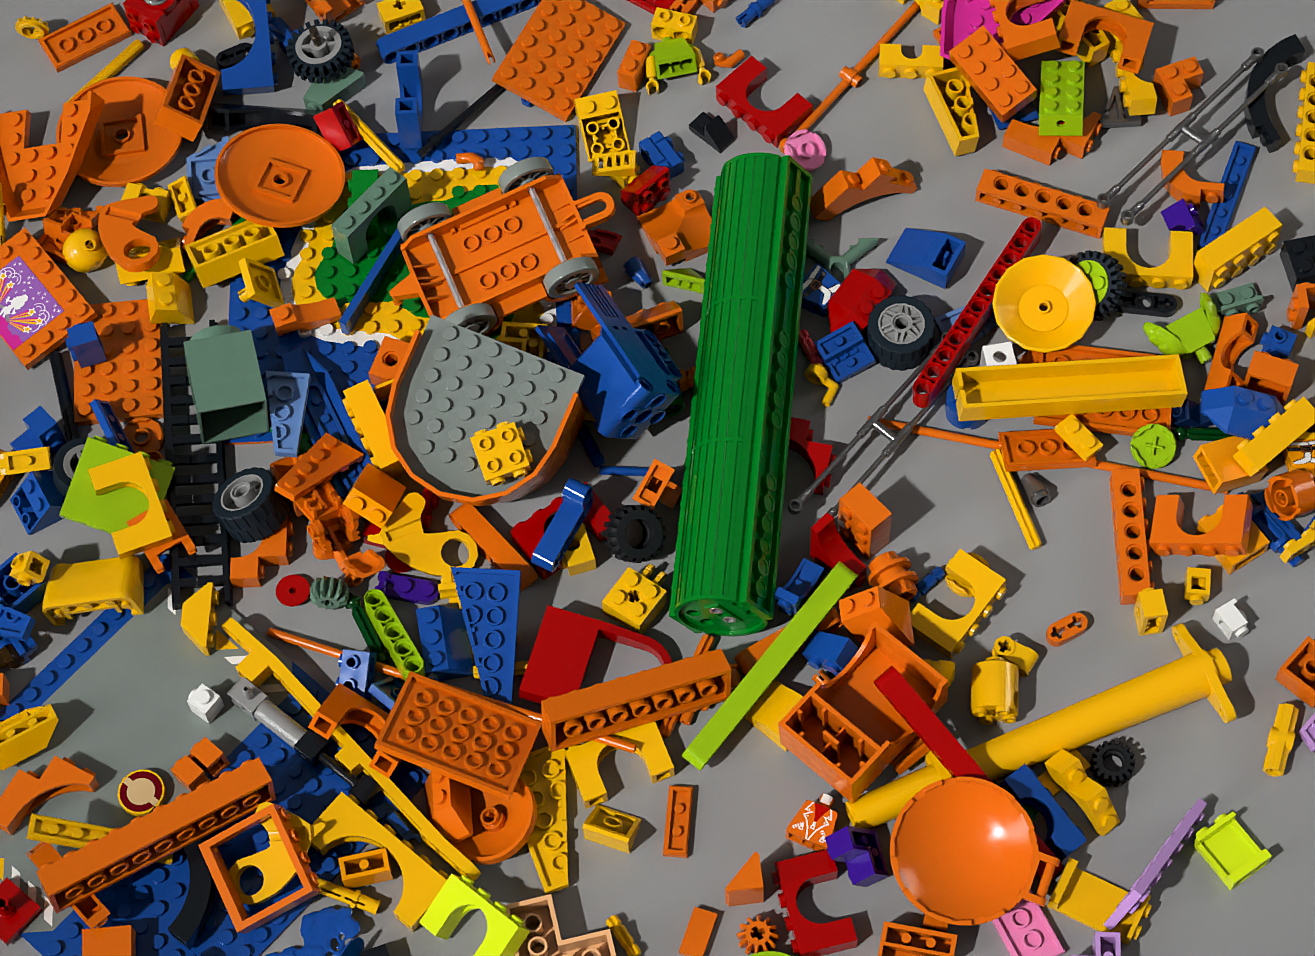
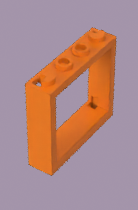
[198,803,321,934]

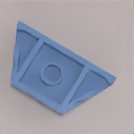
[186,136,229,204]

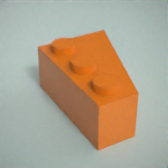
[878,921,958,956]

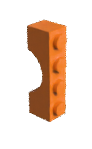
[1204,313,1259,390]

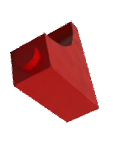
[810,512,867,592]

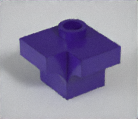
[1161,199,1204,236]

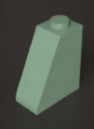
[303,66,367,111]

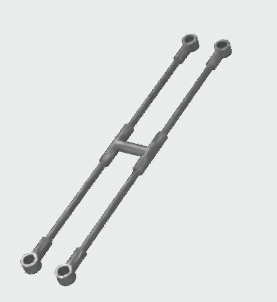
[1097,47,1288,226]
[788,332,979,524]

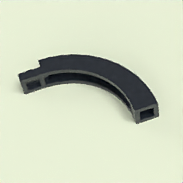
[1244,34,1305,153]
[149,806,215,950]

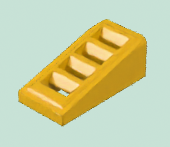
[592,150,636,176]

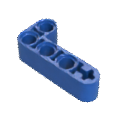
[531,478,594,572]

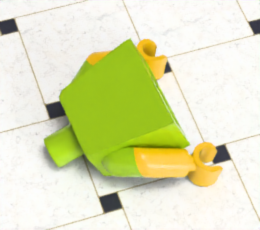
[645,37,711,95]

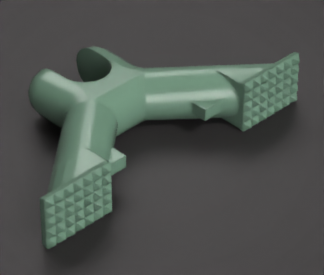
[806,238,878,280]

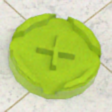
[1130,424,1176,469]

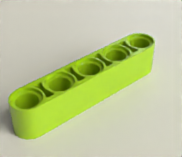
[364,589,426,681]

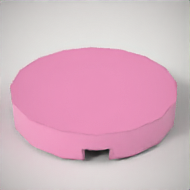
[784,129,826,172]

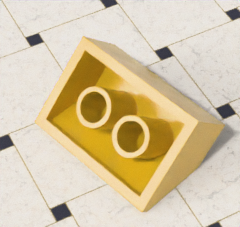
[115,237,186,286]

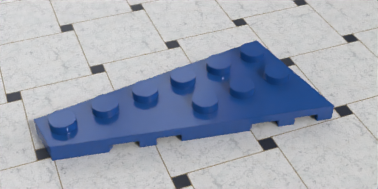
[451,567,521,705]

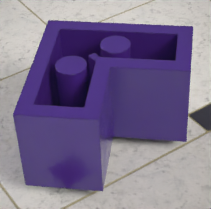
[825,826,889,887]

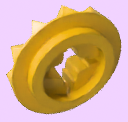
[15,16,49,39]

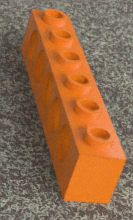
[975,168,1110,239]
[1109,468,1154,605]

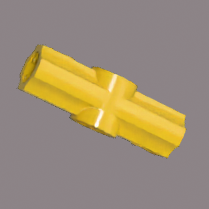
[1262,703,1299,777]

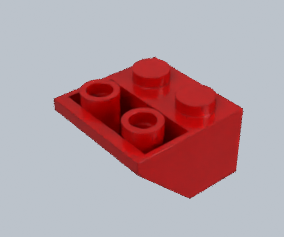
[621,165,671,216]

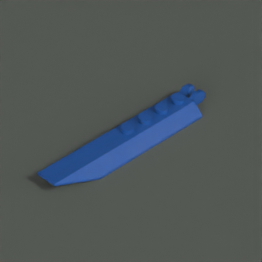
[282,347,372,499]

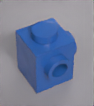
[1260,325,1297,359]

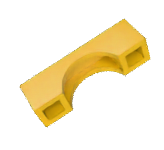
[1111,41,1157,116]

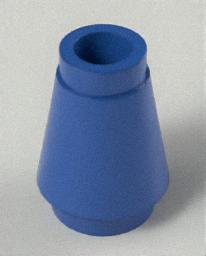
[623,256,654,289]

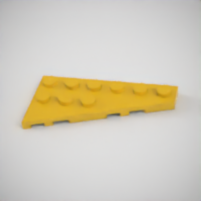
[519,746,569,895]

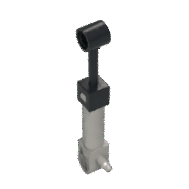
[226,677,381,808]

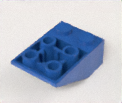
[886,228,966,289]

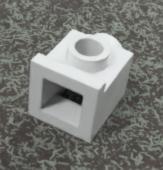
[1212,598,1249,641]

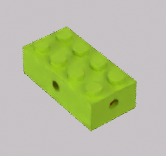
[1039,60,1085,136]

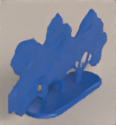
[266,906,364,956]

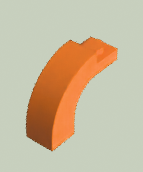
[1161,150,1224,208]

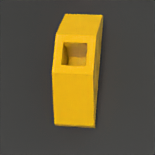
[181,582,219,656]

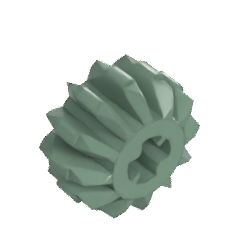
[309,576,349,610]

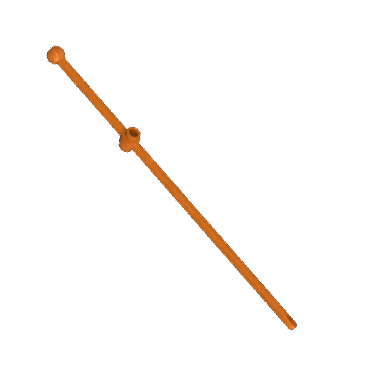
[779,2,920,154]

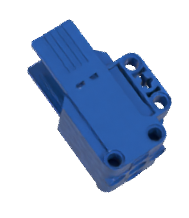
[535,282,682,439]

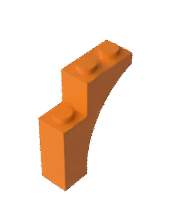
[1002,111,1103,166]
[0,756,99,836]
[26,842,111,930]

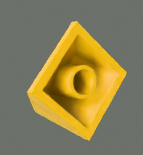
[582,804,642,854]

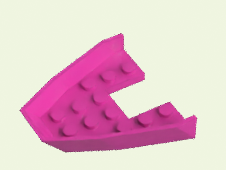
[940,0,1069,60]

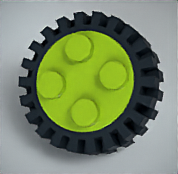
[1070,250,1127,322]

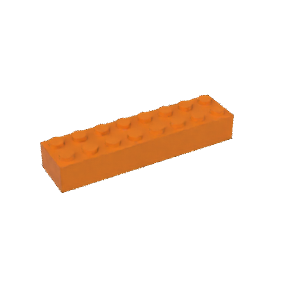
[541,649,732,752]

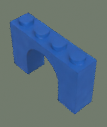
[395,50,423,149]

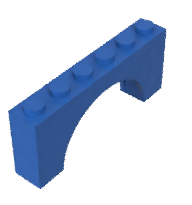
[221,0,278,96]

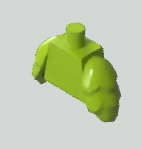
[1142,293,1221,365]

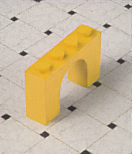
[1102,227,1193,290]
[88,451,176,559]
[911,549,1007,659]
[564,721,675,809]

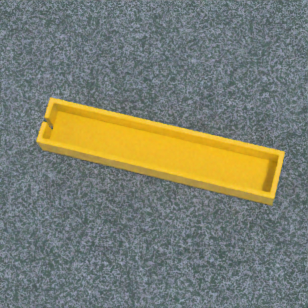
[952,354,1188,421]

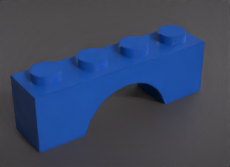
[998,764,1087,862]

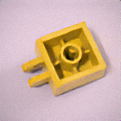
[602,564,667,635]

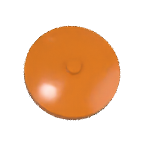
[448,778,537,865]

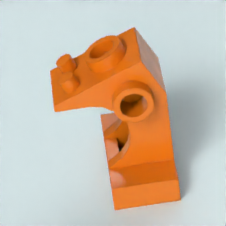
[632,459,683,510]

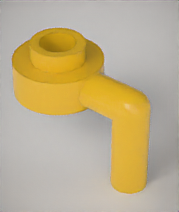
[804,363,839,407]

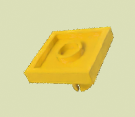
[238,257,284,308]

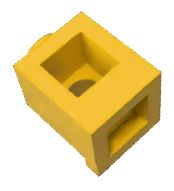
[1184,567,1211,605]

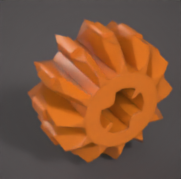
[737,915,779,955]

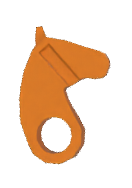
[95,195,161,272]

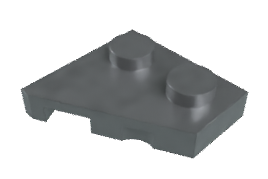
[1100,86,1142,128]

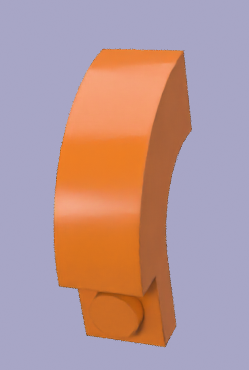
[181,198,239,256]

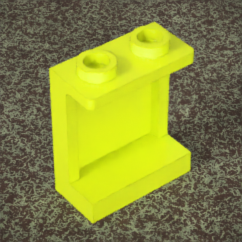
[1193,811,1272,891]

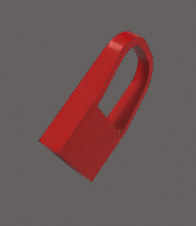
[519,605,672,704]

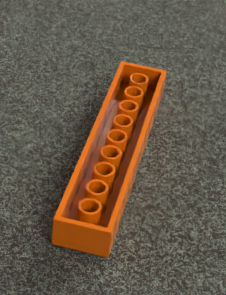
[36,757,276,914]

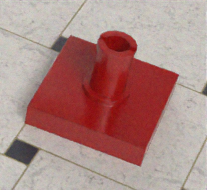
[0,877,42,946]

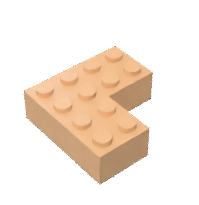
[505,894,616,956]

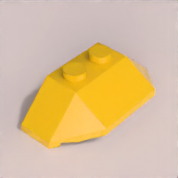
[0,704,59,770]

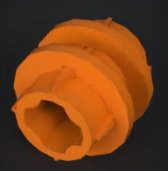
[868,551,919,601]

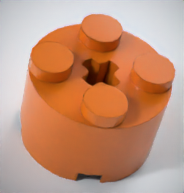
[1264,469,1315,521]

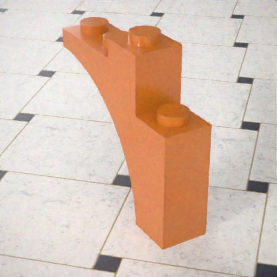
[810,157,917,221]

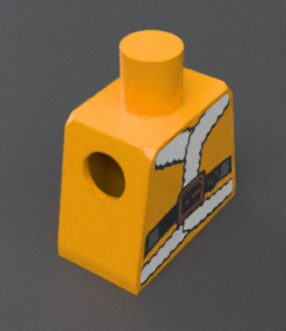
[1283,439,1315,483]

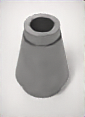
[1021,473,1051,507]

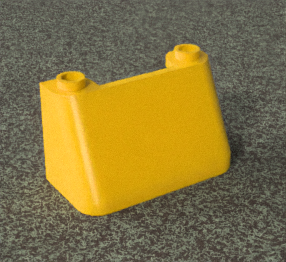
[42,555,144,626]

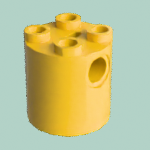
[971,656,1019,725]

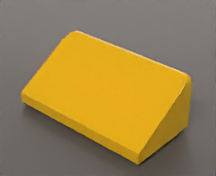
[167,175,197,223]

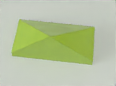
[662,268,705,294]

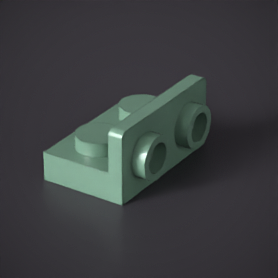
[1210,283,1264,320]

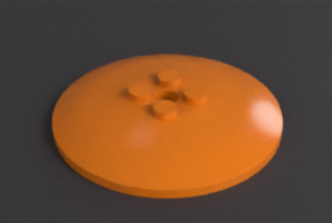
[56,76,183,187]
[214,124,345,228]

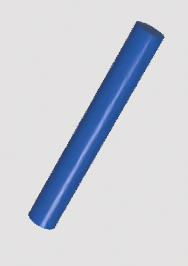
[599,466,650,476]

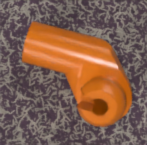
[713,49,745,68]

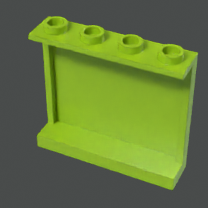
[59,435,175,534]

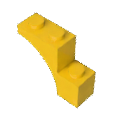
[1044,749,1120,837]

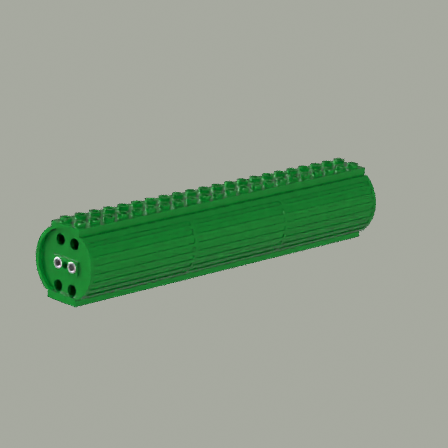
[669,152,813,637]

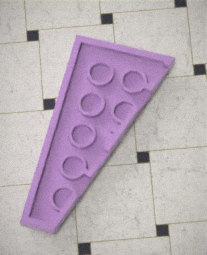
[1103,798,1207,930]

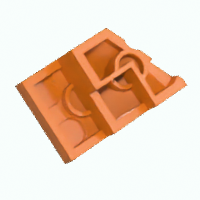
[37,207,99,265]

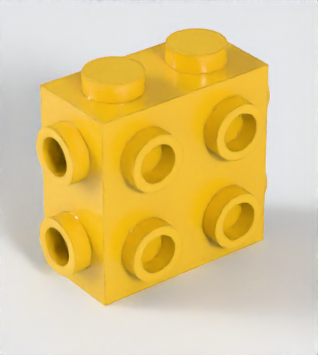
[470,421,534,486]

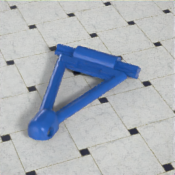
[1237,490,1315,567]

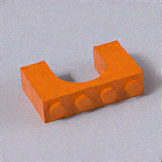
[989,0,1060,61]
[1055,0,1154,74]
[1149,494,1253,557]
[308,683,402,778]

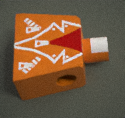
[786,794,838,852]

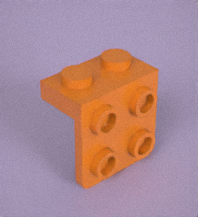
[1286,282,1315,330]

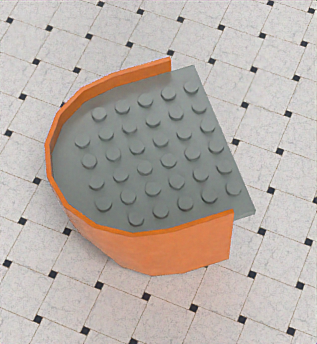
[385,315,586,506]

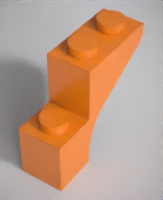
[230,514,294,588]

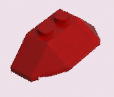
[828,268,897,333]

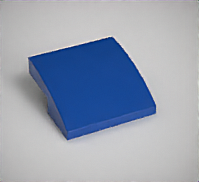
[814,321,876,384]

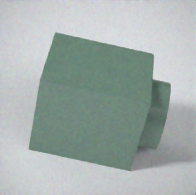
[183,325,269,444]

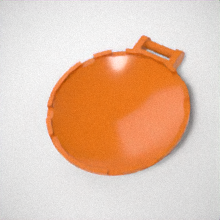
[890,777,1060,926]

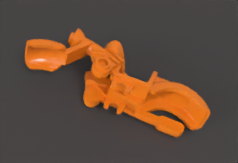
[270,453,385,587]

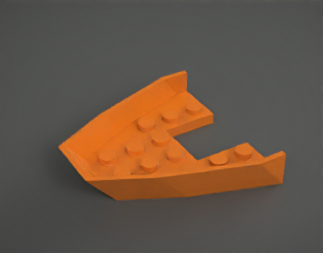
[0,90,105,222]

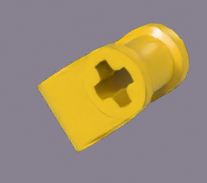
[991,636,1039,677]

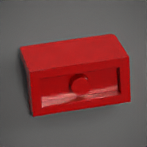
[313,101,362,152]

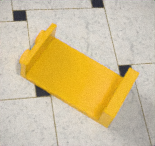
[1047,857,1152,945]

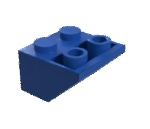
[10,471,65,535]

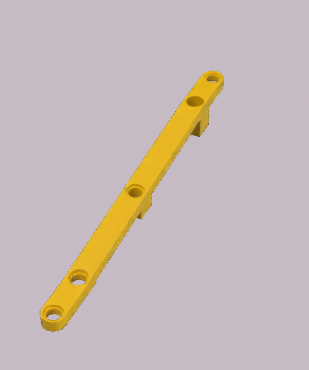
[222,617,481,881]

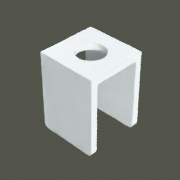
[980,342,1017,367]

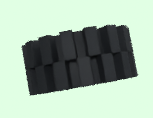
[1090,740,1136,787]

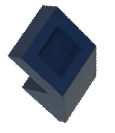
[1171,399,1213,428]

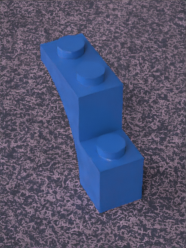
[774,558,825,616]

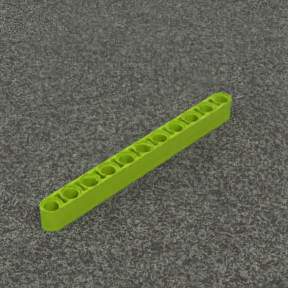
[682,561,858,771]

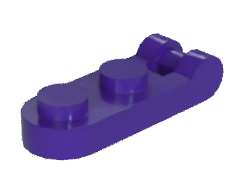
[375,571,440,605]

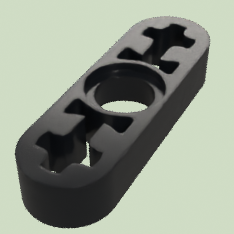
[1115,290,1177,317]

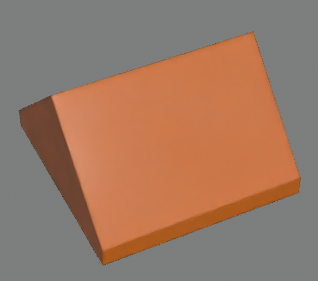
[725,851,764,906]

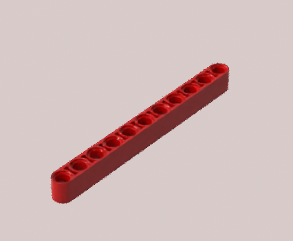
[913,217,1041,408]
[873,666,1064,880]

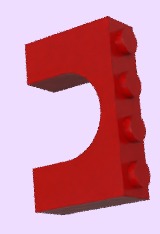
[716,56,813,148]
[511,481,611,581]
[771,850,858,956]

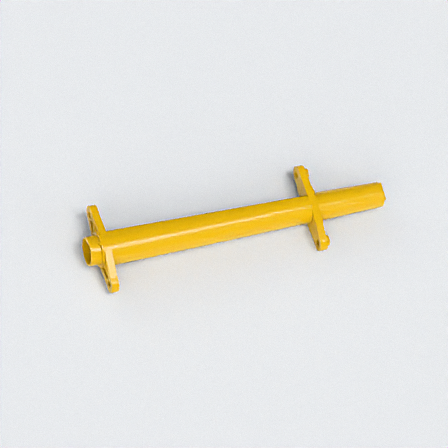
[845,623,1236,829]

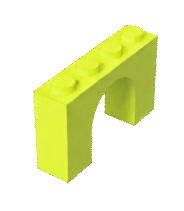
[419,873,530,956]

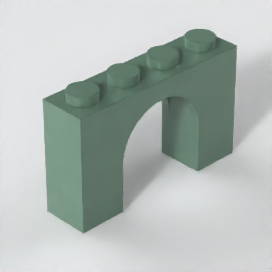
[331,167,412,264]

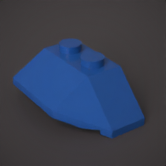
[1200,386,1286,440]

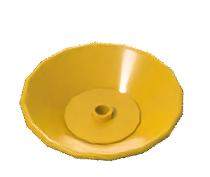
[992,254,1096,353]

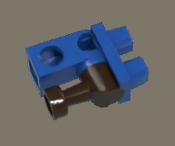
[0,636,38,670]

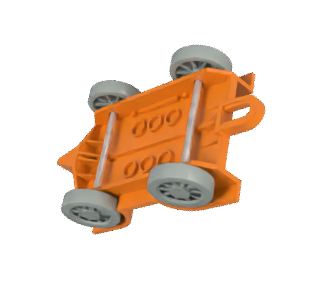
[389,157,616,336]

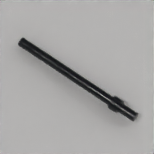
[417,84,504,158]

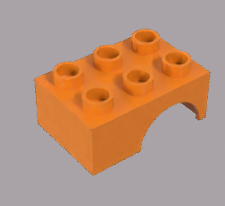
[778,621,948,804]

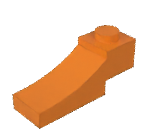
[269,297,342,336]

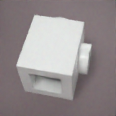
[187,683,225,724]

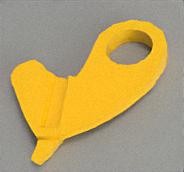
[367,492,478,577]

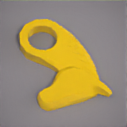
[229,801,326,905]

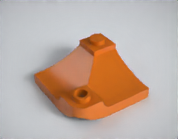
[637,189,712,266]

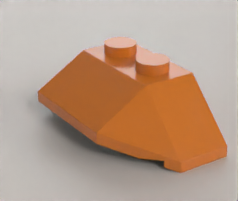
[425,771,473,843]

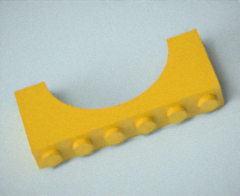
[311,792,449,932]

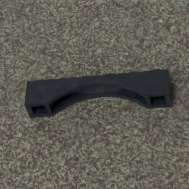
[208,103,324,137]

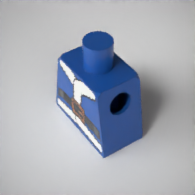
[801,263,841,317]

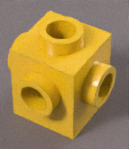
[9,551,50,586]

